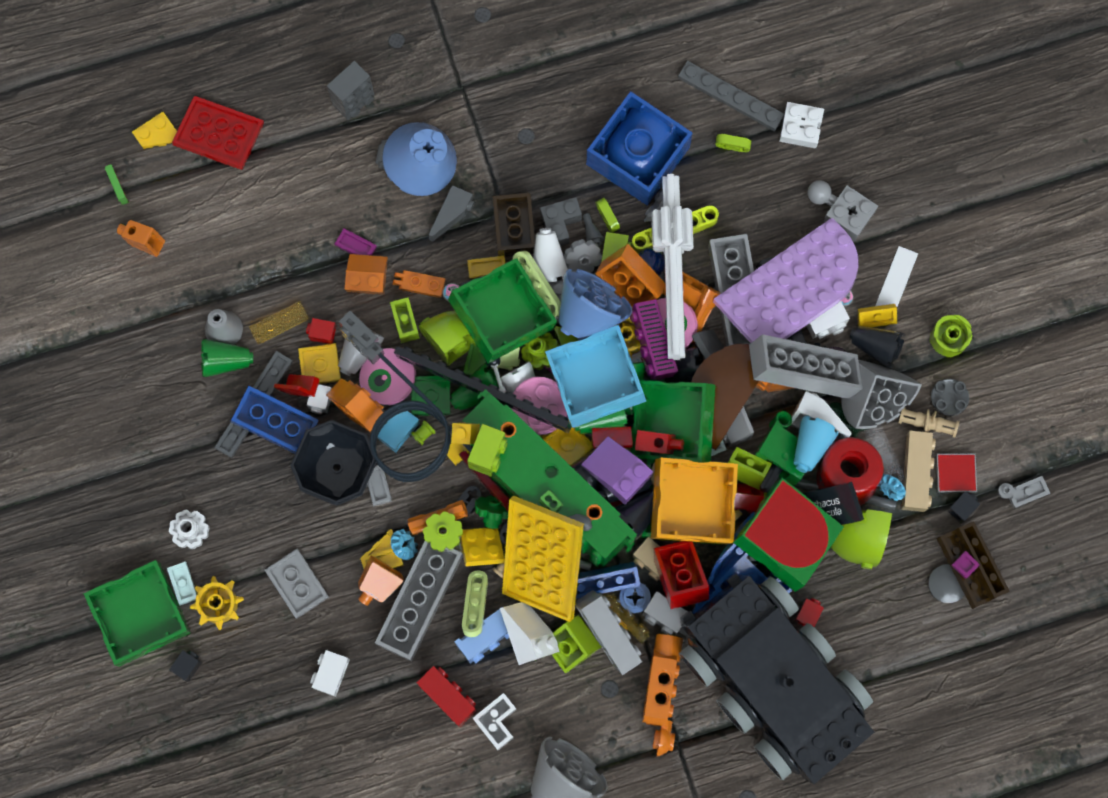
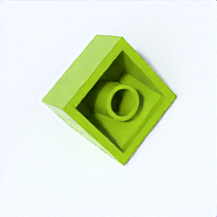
[552,615,601,674]

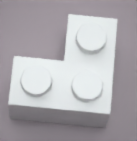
[806,301,850,339]
[473,693,516,750]

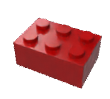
[654,541,709,609]
[417,666,476,728]

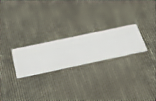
[875,246,918,307]

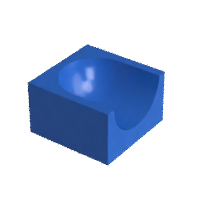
[586,91,693,206]

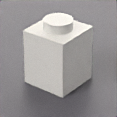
[307,384,332,415]

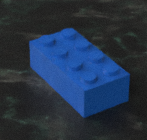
[230,386,319,454]

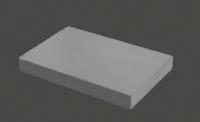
[265,549,329,619]

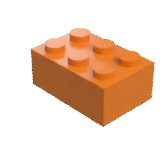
[595,244,666,307]
[326,378,384,432]

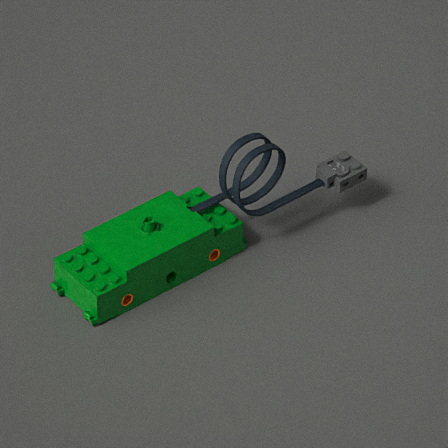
[339,311,637,568]

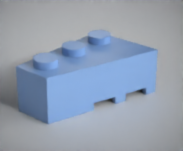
[454,609,509,664]

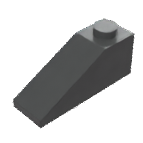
[429,185,475,242]

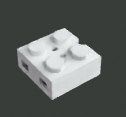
[779,102,824,148]

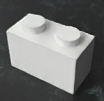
[310,650,350,697]

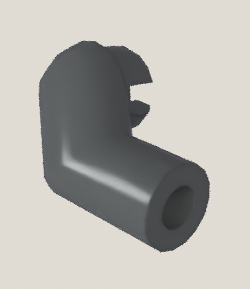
[569,514,592,531]

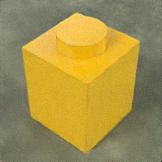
[451,422,480,445]

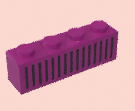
[630,299,678,381]

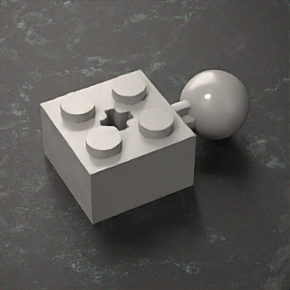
[807,180,878,242]
[642,592,689,644]

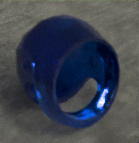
[638,247,665,276]

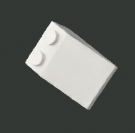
[791,391,851,445]
[500,602,560,665]

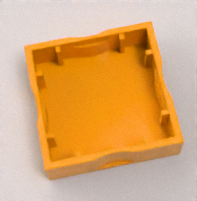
[651,458,738,544]

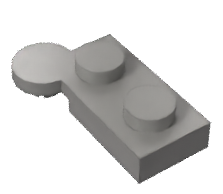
[998,476,1050,509]

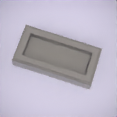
[368,465,392,507]

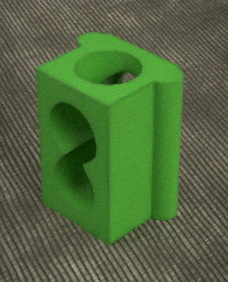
[539,490,563,512]

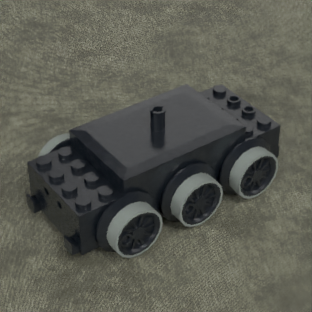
[679,573,875,784]

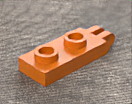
[392,270,446,298]

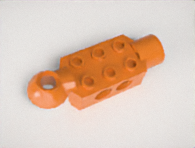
[642,634,683,757]

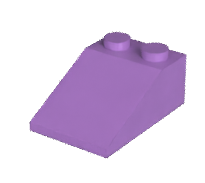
[581,437,653,505]

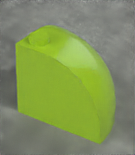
[419,310,476,366]
[831,509,892,569]

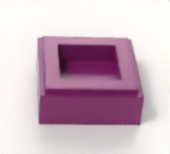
[951,551,980,579]

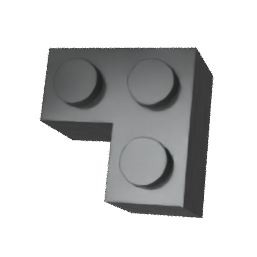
[540,197,582,246]

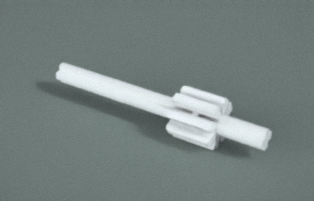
[652,174,693,360]

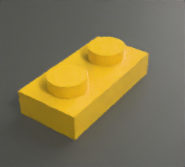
[858,304,897,327]

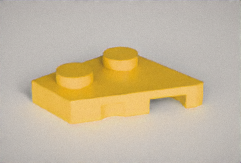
[132,112,177,149]
[360,529,404,569]

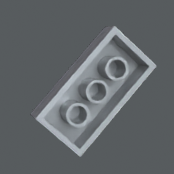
[575,590,642,675]

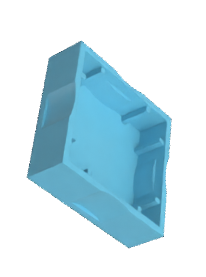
[545,325,646,428]

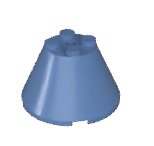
[382,122,457,196]
[559,269,632,341]

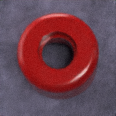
[816,437,884,505]

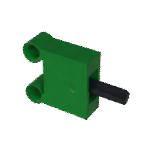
[754,411,805,493]

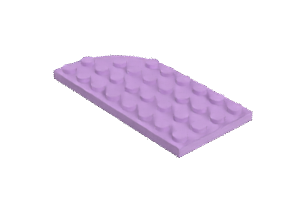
[713,218,858,343]

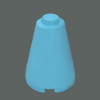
[794,416,839,473]

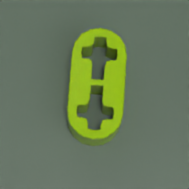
[715,134,752,152]
[595,198,620,233]

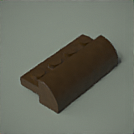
[936,521,1010,609]

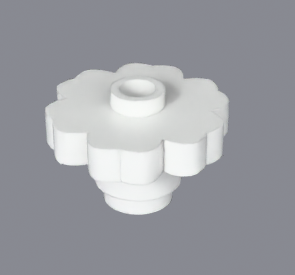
[169,510,210,549]

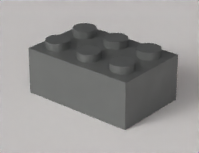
[327,61,375,120]

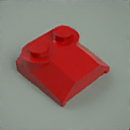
[734,483,764,513]

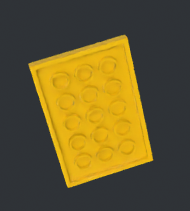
[502,496,584,622]

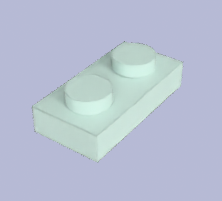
[167,562,197,606]

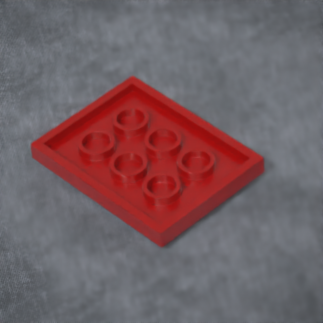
[172,96,264,170]

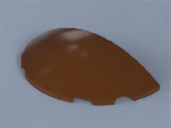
[691,343,759,451]

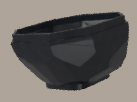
[290,420,377,506]

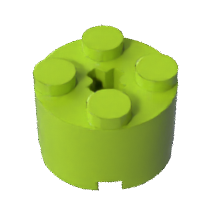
[930,315,972,358]

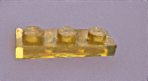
[249,301,309,345]
[605,594,650,644]

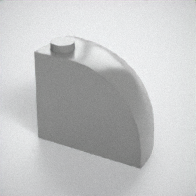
[841,360,922,429]

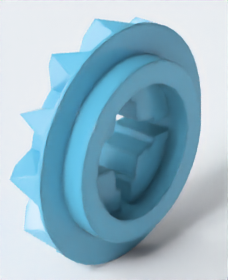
[878,474,906,501]
[391,529,418,560]

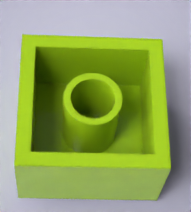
[467,424,508,476]

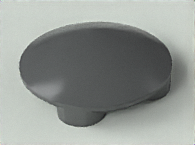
[931,379,969,416]
[929,564,965,603]

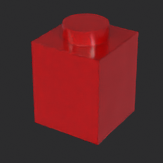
[306,318,337,344]
[794,598,824,627]

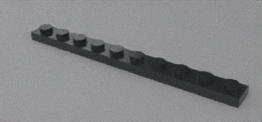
[394,346,572,434]

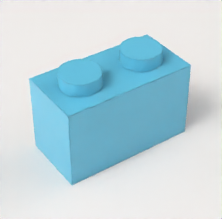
[377,408,420,453]

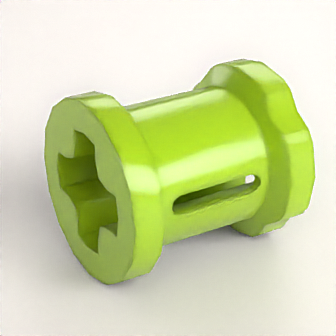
[410,420,436,446]

